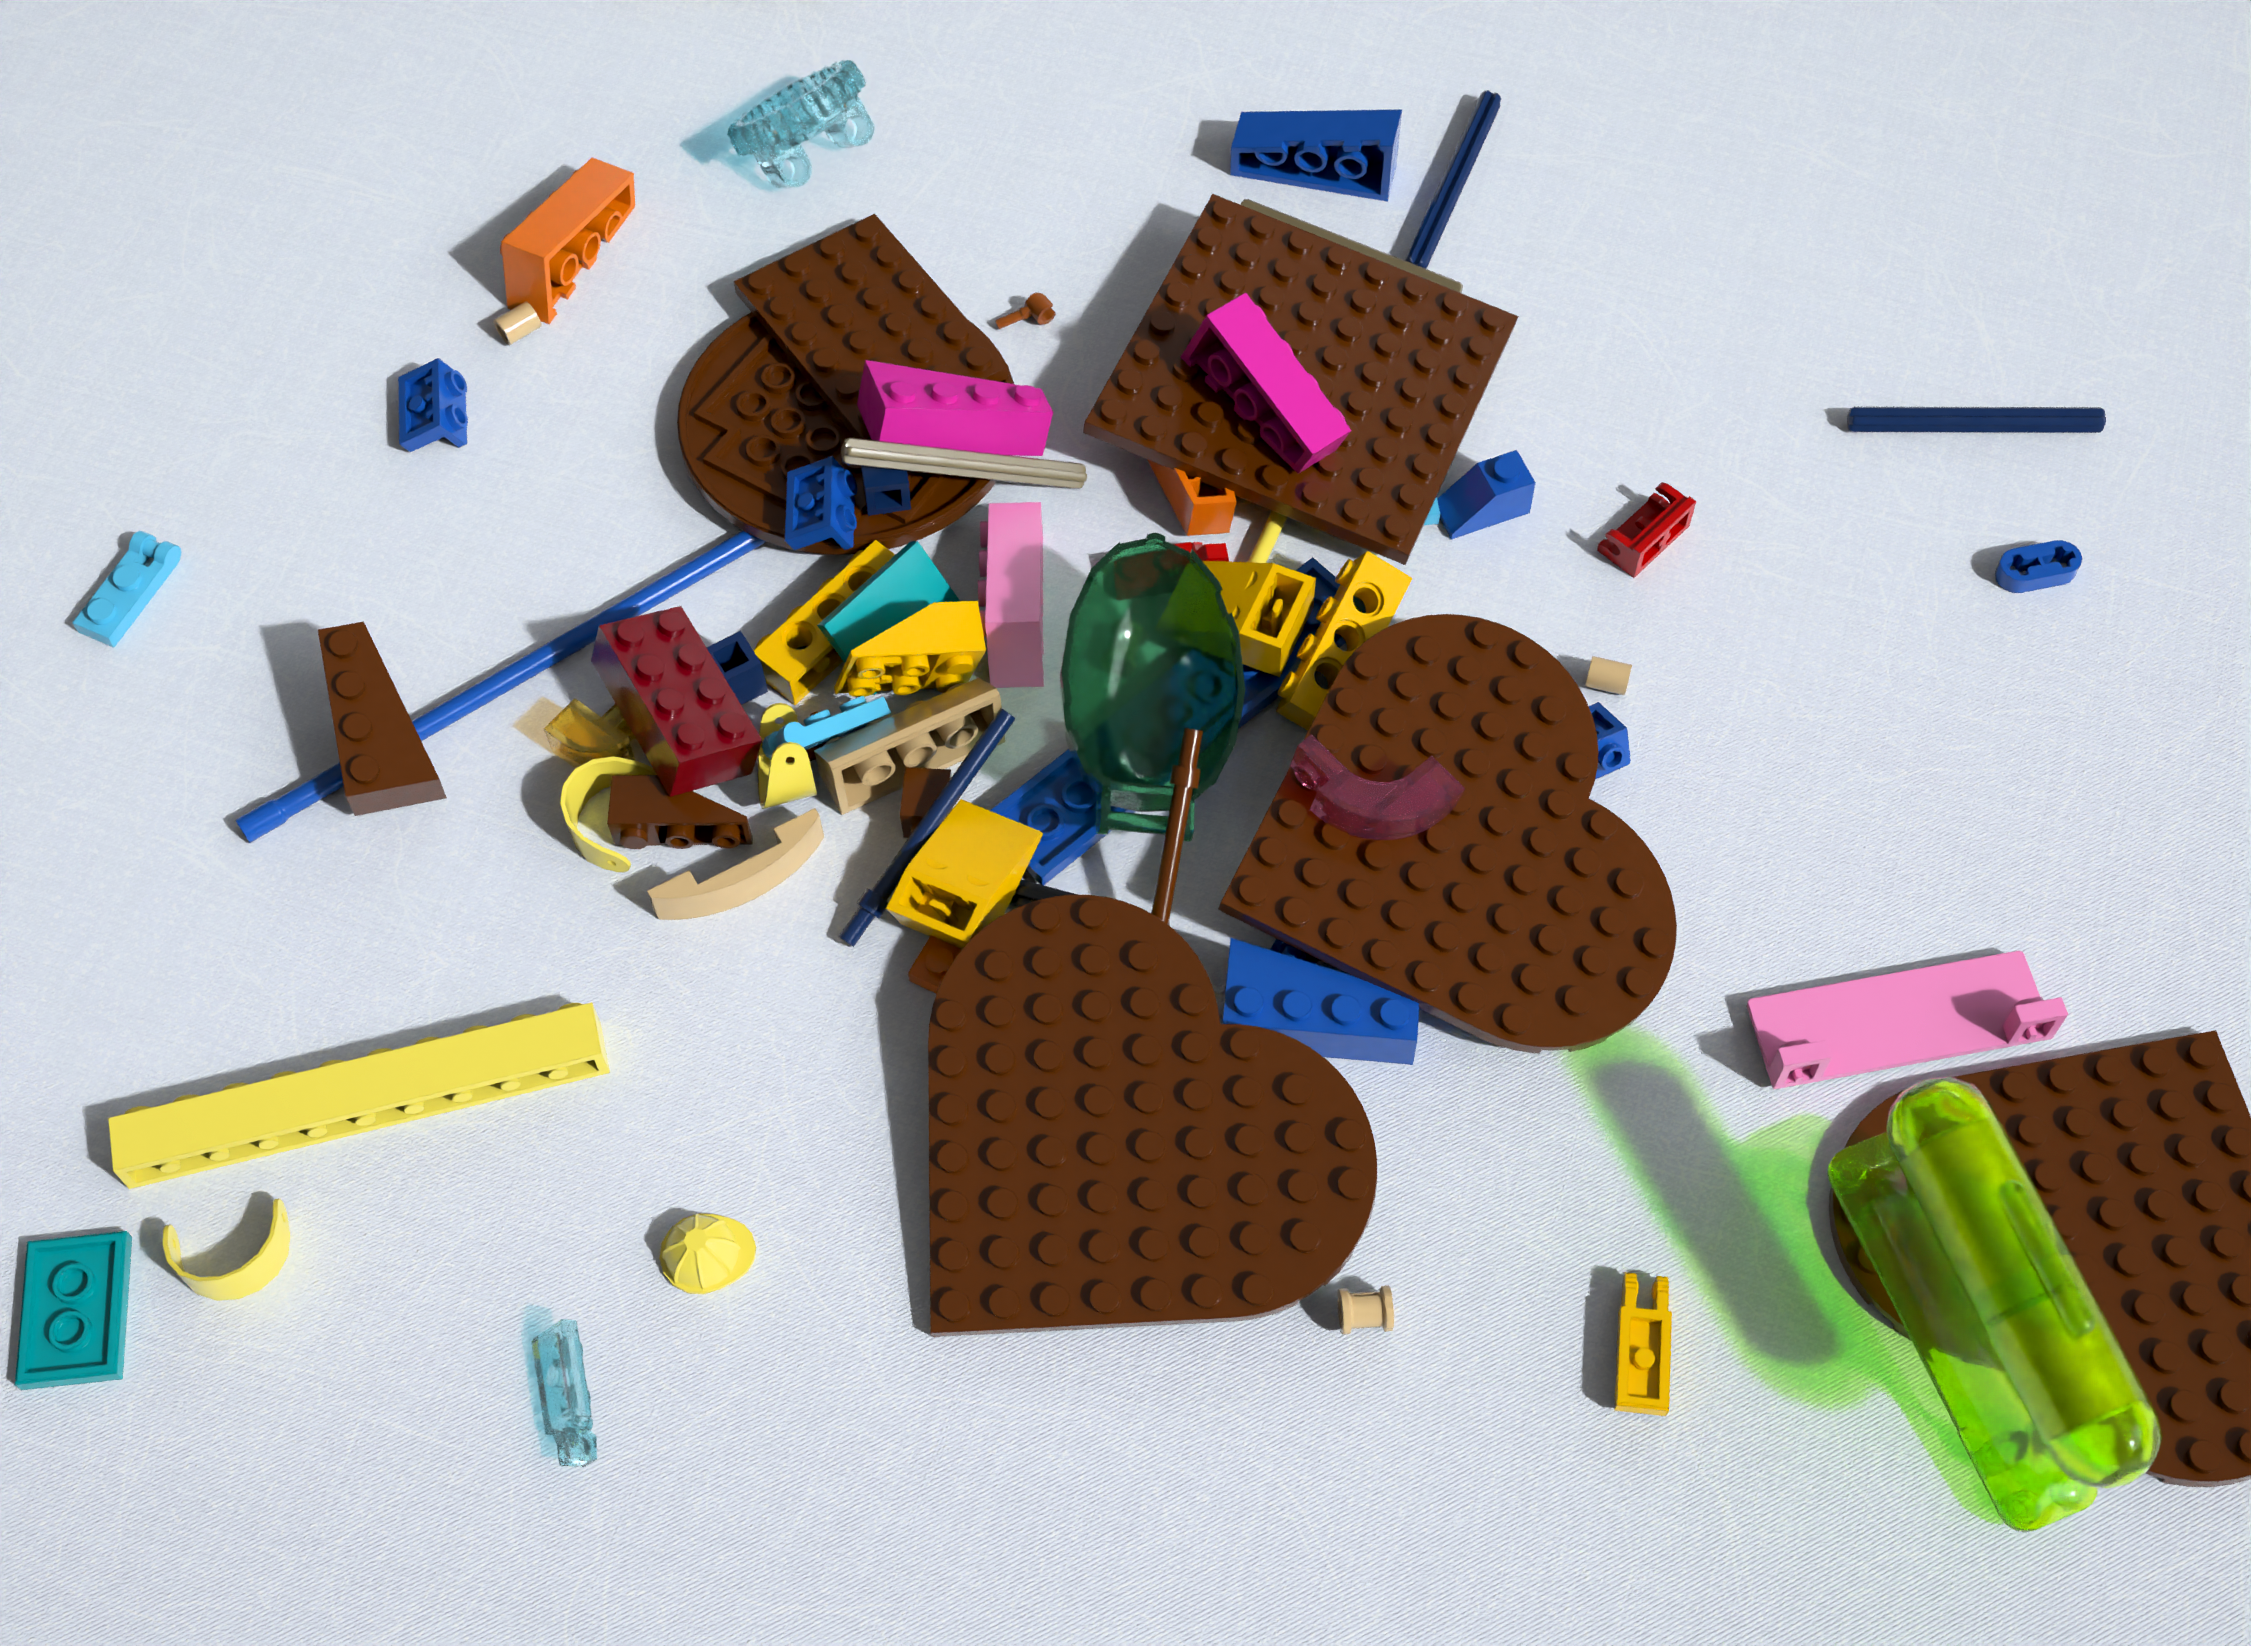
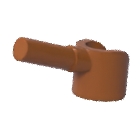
[995,292,1056,329]

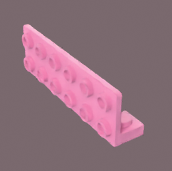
[1746,951,2068,1090]

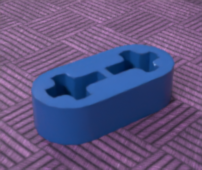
[1995,540,2082,593]

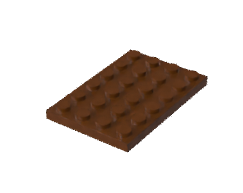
[734,214,1009,440]

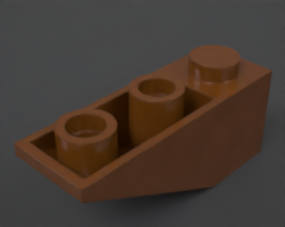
[607,775,753,849]

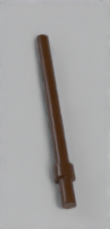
[1151,728,1203,925]

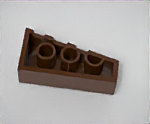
[318,621,447,816]

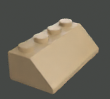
[814,678,1005,815]

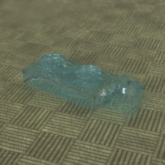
[531,1319,597,1467]

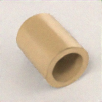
[493,301,542,346]
[1585,656,1632,695]

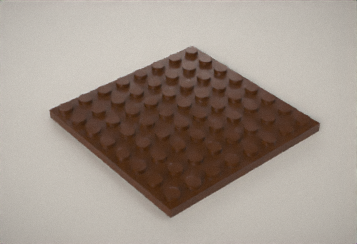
[1083,194,1518,565]

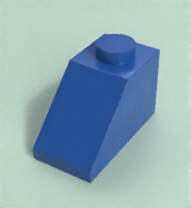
[1437,450,1536,540]

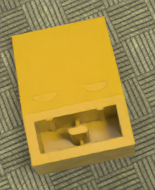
[1155,560,1316,677]
[834,601,986,697]
[886,799,1043,949]

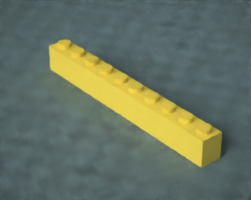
[108,1002,610,1189]

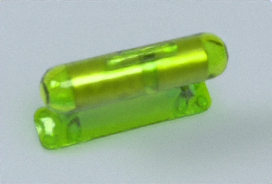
[1827,1076,2163,1533]

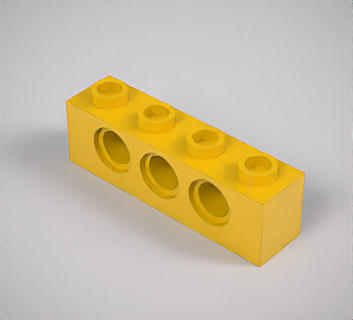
[753,540,896,705]
[1275,551,1412,731]

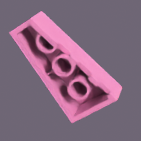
[978,502,1044,688]

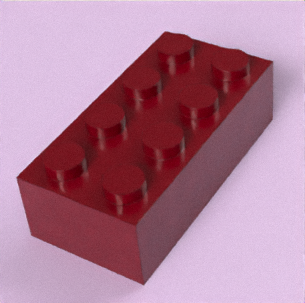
[591,606,762,797]

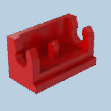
[1597,482,1696,578]

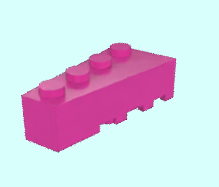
[1181,293,1352,474]
[857,360,1053,456]

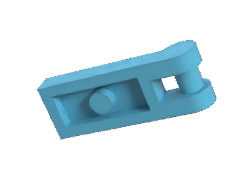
[72,531,181,648]
[762,696,891,760]

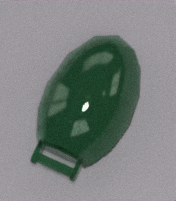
[1060,533,1245,842]

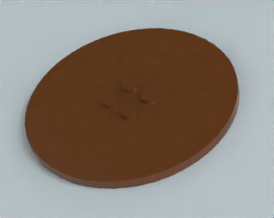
[677,312,1014,555]

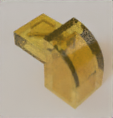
[544,698,636,768]

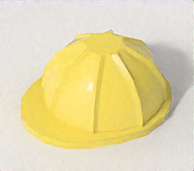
[659,1213,756,1294]

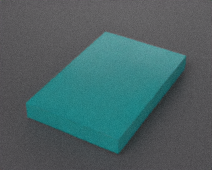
[817,541,960,695]
[15,1231,132,1390]

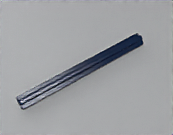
[1405,90,1501,269]
[1847,407,2106,433]

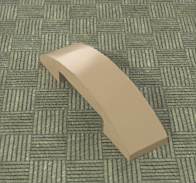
[647,808,824,920]

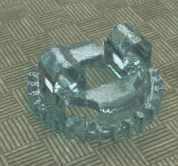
[727,60,875,188]

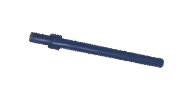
[838,708,1016,947]

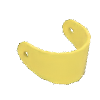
[758,703,817,809]
[560,756,657,872]
[162,1199,290,1301]

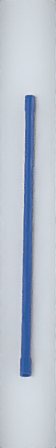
[235,530,767,843]

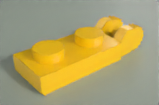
[1614,1272,1672,1416]

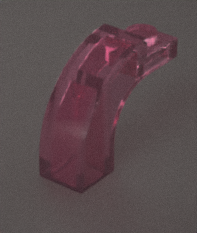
[1290,734,1465,840]

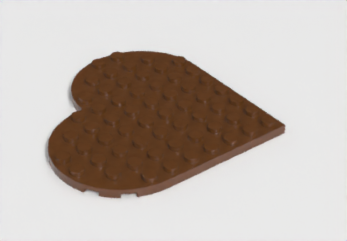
[1218,614,1677,1053]
[928,895,1377,1337]
[1829,1030,2251,1487]

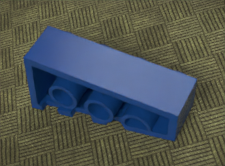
[1230,109,1402,202]
[1222,938,1419,1065]

